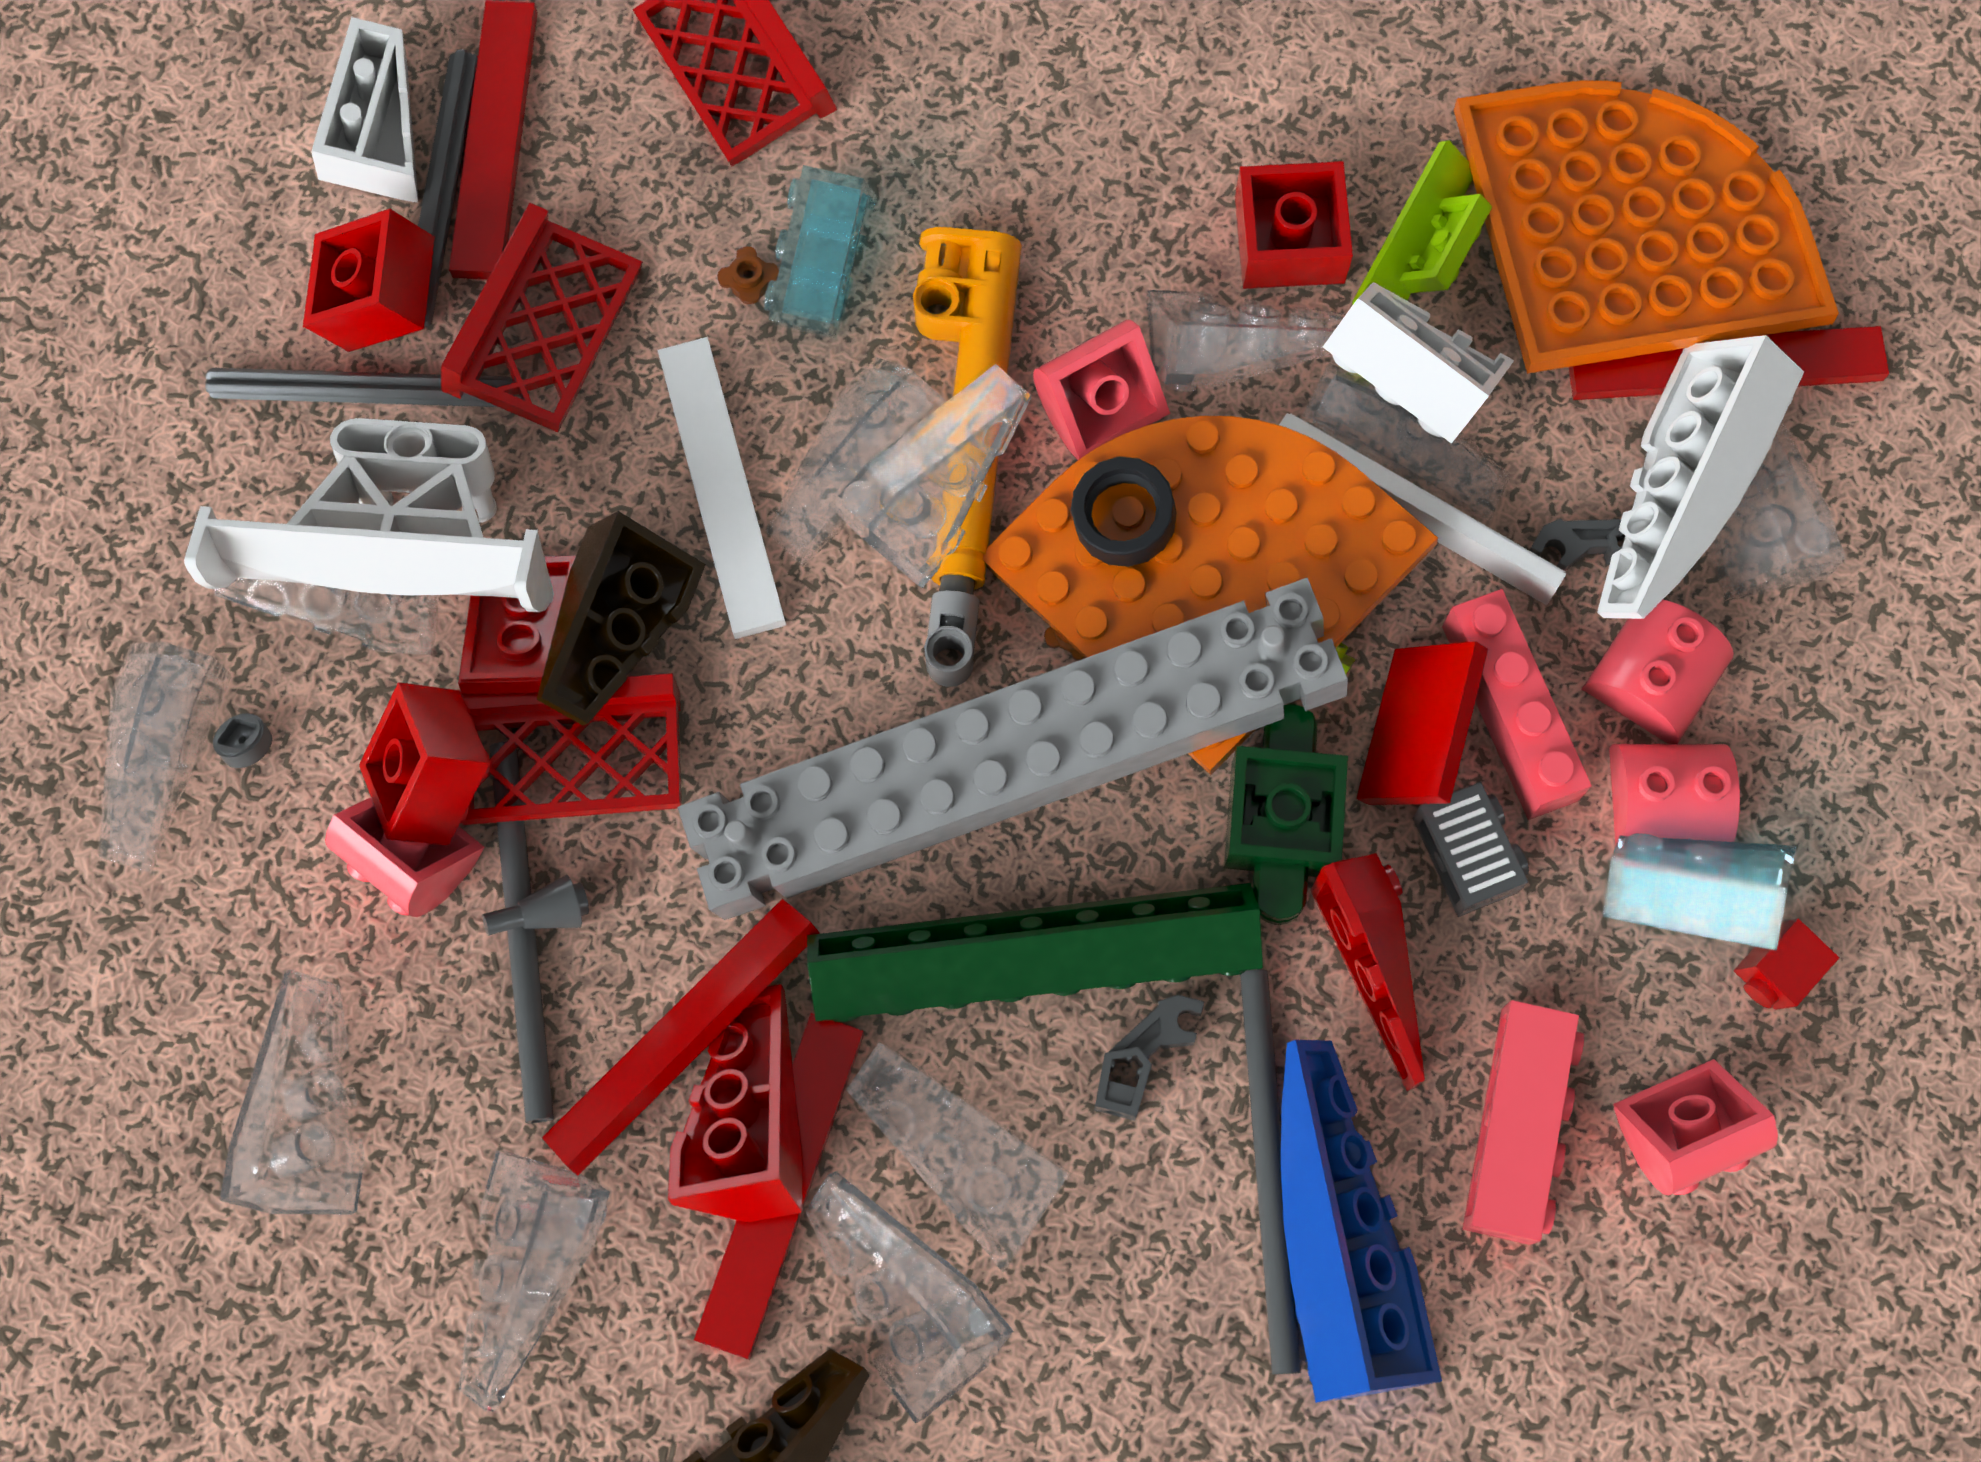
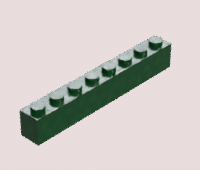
[807,883,1263,1022]

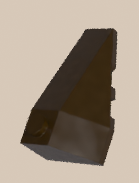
[536,511,706,725]
[682,1349,870,1462]

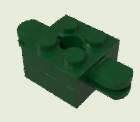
[1224,704,1348,925]

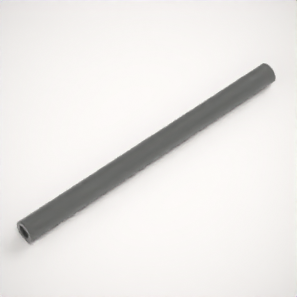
[489,742,554,1124]
[1240,969,1301,1374]

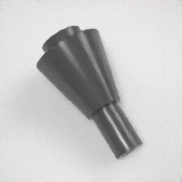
[482,875,589,936]

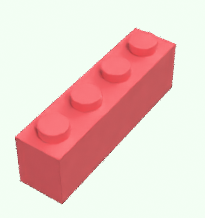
[1442,589,1592,820]
[1462,1000,1584,1245]

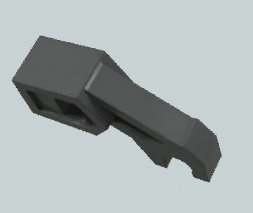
[1529,518,1625,571]
[1094,995,1204,1121]

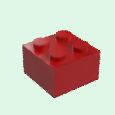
[1235,161,1353,289]
[303,209,435,352]
[359,682,490,845]

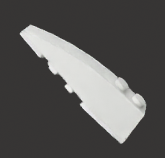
[1597,335,1804,619]

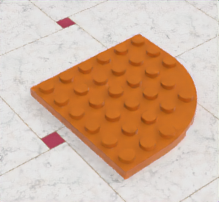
[1454,80,1839,374]
[983,416,1438,775]

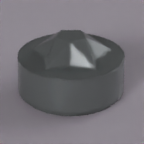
[213,713,272,768]

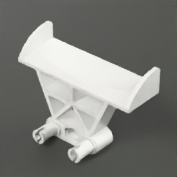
[184,418,554,612]

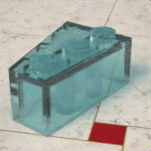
[764,165,878,339]
[1603,833,1796,950]

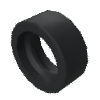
[1071,457,1177,567]

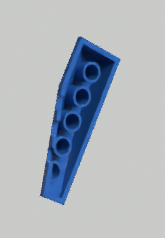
[1281,1040,1442,1403]

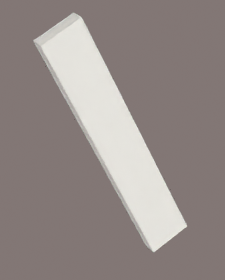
[658,337,786,639]
[1279,413,1566,605]

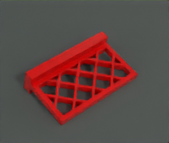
[632,0,837,166]
[441,202,643,432]
[459,673,682,825]

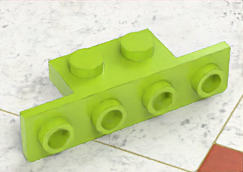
[1352,140,1492,304]

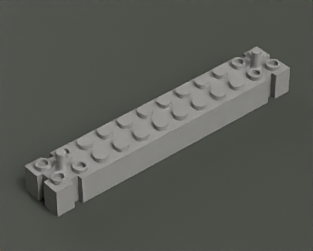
[678,577,1348,920]

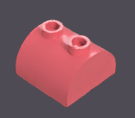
[1033,319,1171,460]
[1582,599,1734,744]
[1609,744,1740,854]
[325,797,484,917]
[1613,1059,1778,1196]

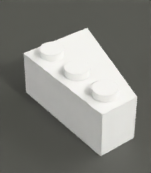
[311,17,418,203]
[1323,282,1514,443]

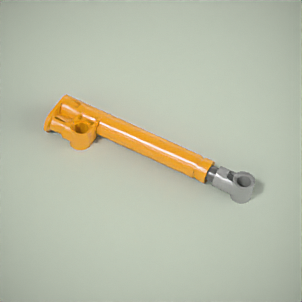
[913,227,1022,687]

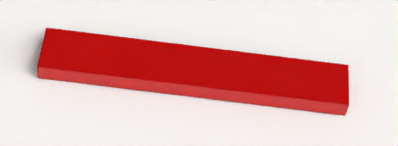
[449,0,538,280]
[1568,326,1889,400]
[542,898,820,1176]
[694,1013,865,1360]

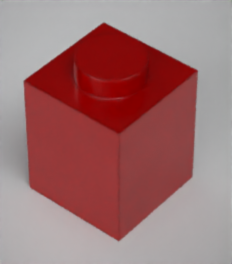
[1734,918,1840,1010]

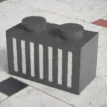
[1412,782,1529,917]

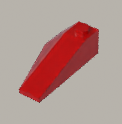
[1310,853,1425,1092]
[668,984,802,1223]

